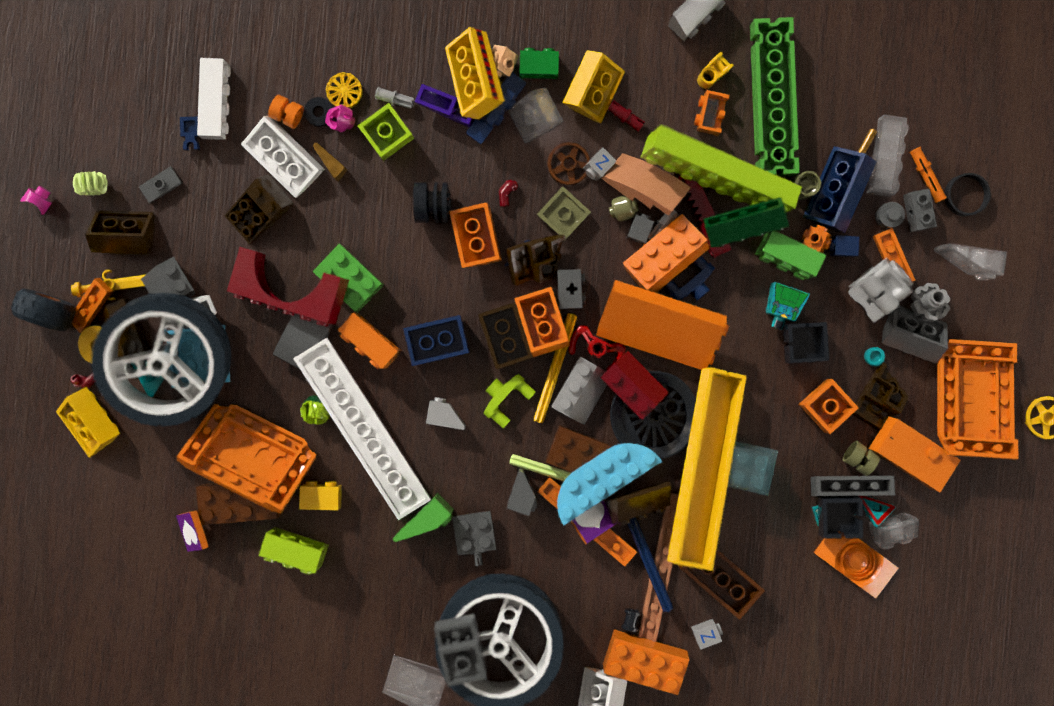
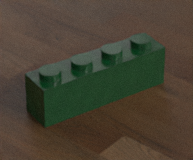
[704,197,789,248]

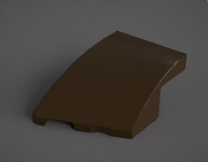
[506,235,566,286]
[852,363,908,431]

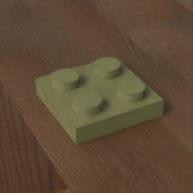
[537,186,591,240]

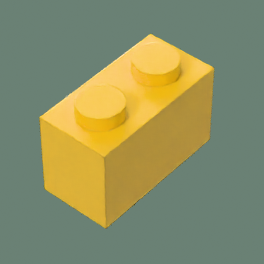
[299,481,342,510]

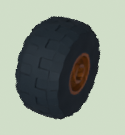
[11,289,76,331]

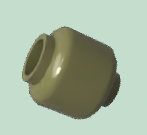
[609,195,639,222]

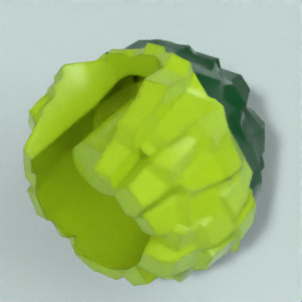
[300,395,330,425]

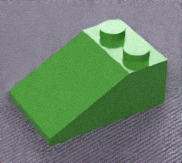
[393,493,454,542]

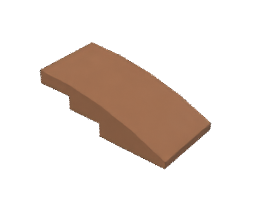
[601,153,691,216]

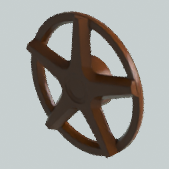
[548,142,590,185]

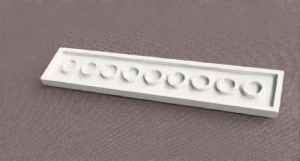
[293,337,431,520]

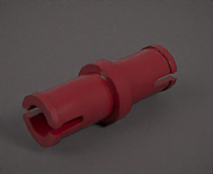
[607,100,645,132]

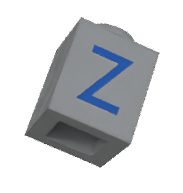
[583,148,616,181]
[691,619,723,650]

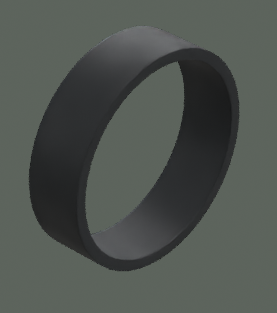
[944,173,991,216]

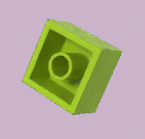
[358,103,414,161]

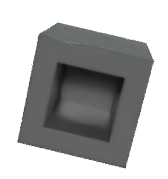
[626,213,654,245]

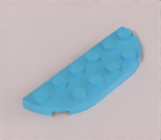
[557,443,662,525]

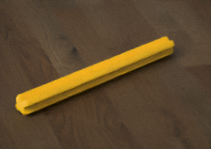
[534,313,577,423]

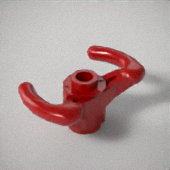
[569,325,625,371]

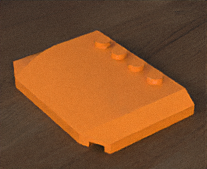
[937,339,1018,460]
[177,404,316,513]

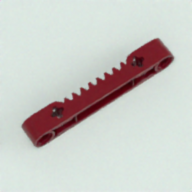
[673,172,731,258]

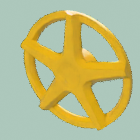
[1025,396,1054,439]

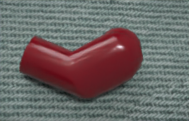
[70,372,96,388]

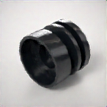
[413,182,452,223]

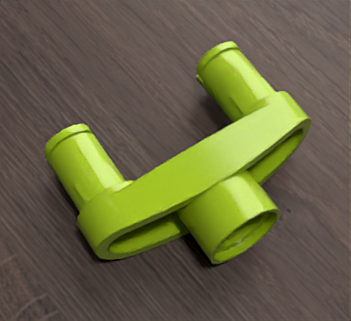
[483,374,536,428]

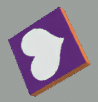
[571,500,617,544]
[176,510,208,552]

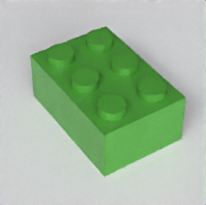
[755,231,826,280]
[313,244,384,312]

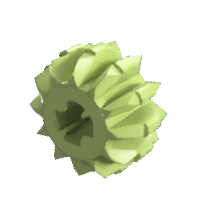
[73,171,108,196]

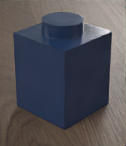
[828,235,859,258]

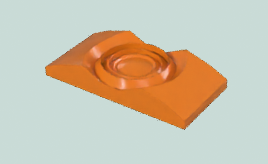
[814,531,898,599]

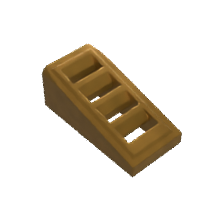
[313,143,347,181]

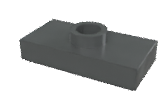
[139,166,183,204]

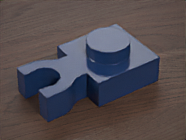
[180,116,200,151]

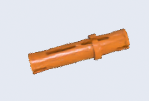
[909,146,947,203]

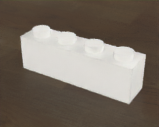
[197,58,231,140]

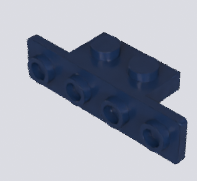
[466,72,526,144]

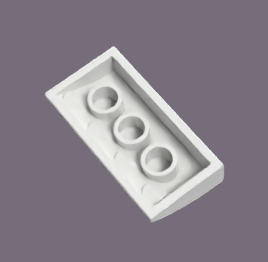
[241,116,325,198]

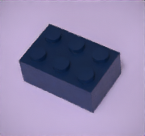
[403,315,470,366]

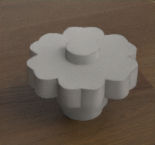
[910,283,950,322]

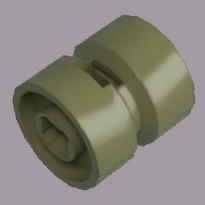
[791,171,821,200]
[842,441,880,476]

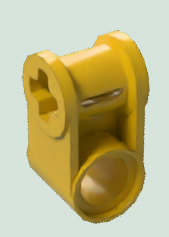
[697,52,734,89]

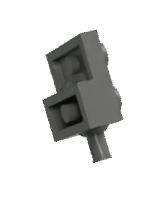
[452,511,496,566]

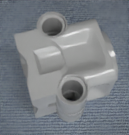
[848,257,914,322]

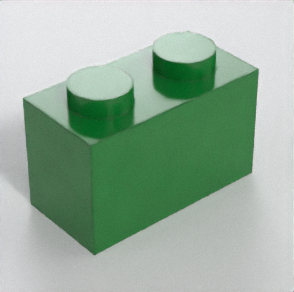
[520,48,559,79]

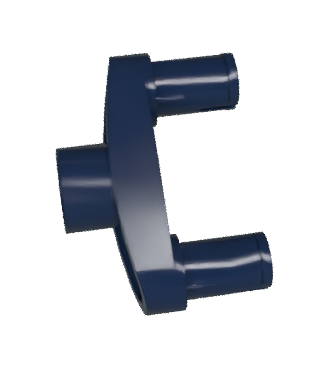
[664,255,715,301]

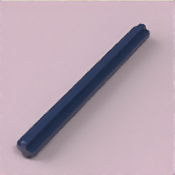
[628,517,673,612]

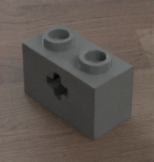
[903,188,937,232]
[557,269,586,310]

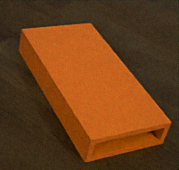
[596,280,729,370]

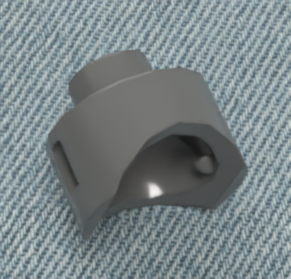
[875,202,905,229]

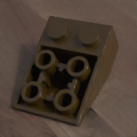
[224,174,294,244]

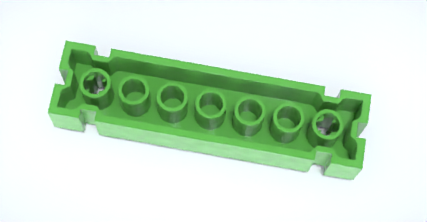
[750,17,799,177]

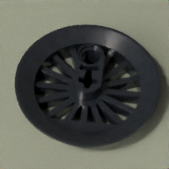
[610,371,696,459]

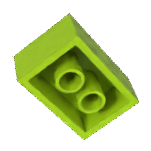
[259,527,329,575]

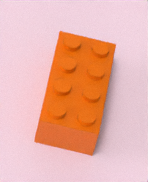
[623,214,710,293]
[603,629,690,695]

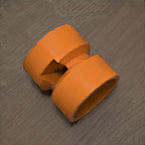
[268,94,304,129]

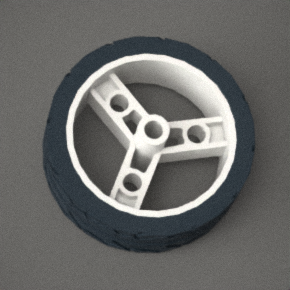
[91,293,231,426]
[435,574,563,706]

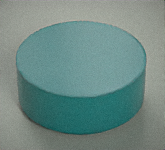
[864,347,885,366]

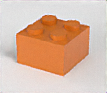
[799,379,859,434]

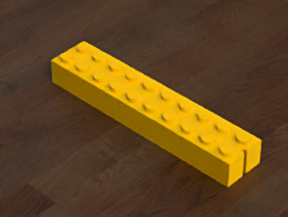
[667,368,747,570]

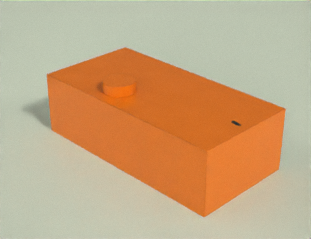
[868,417,961,492]

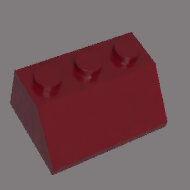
[600,351,668,420]

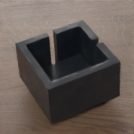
[783,322,829,363]
[818,496,863,538]

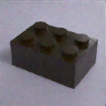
[478,302,533,370]

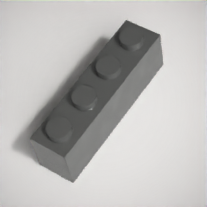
[810,476,895,497]

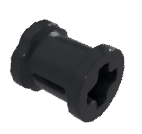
[621,608,641,632]

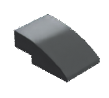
[273,313,335,370]
[434,614,487,686]

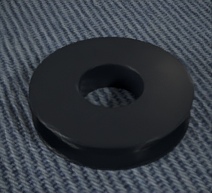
[304,97,333,127]

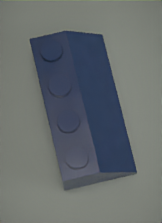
[803,146,876,233]

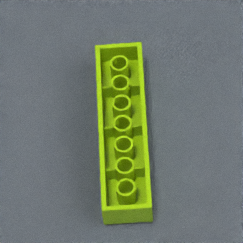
[641,125,802,212]

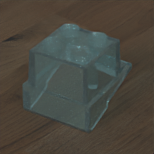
[727,440,778,496]

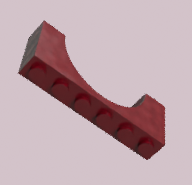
[227,247,349,327]

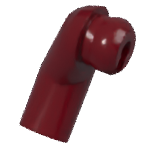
[499,180,518,207]

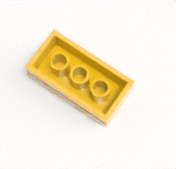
[445,27,504,120]

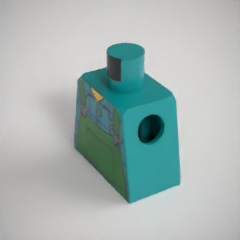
[766,282,810,330]

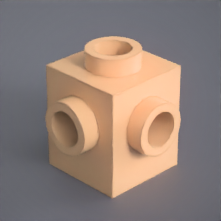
[492,45,519,78]

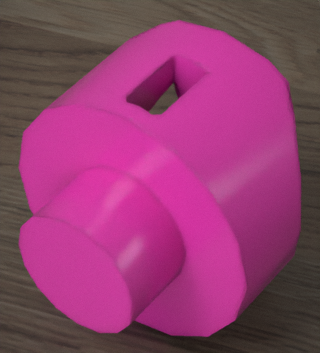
[325,105,355,133]
[20,186,52,215]

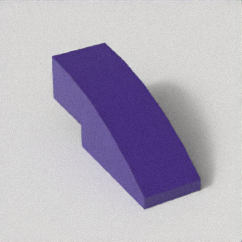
[415,84,474,127]

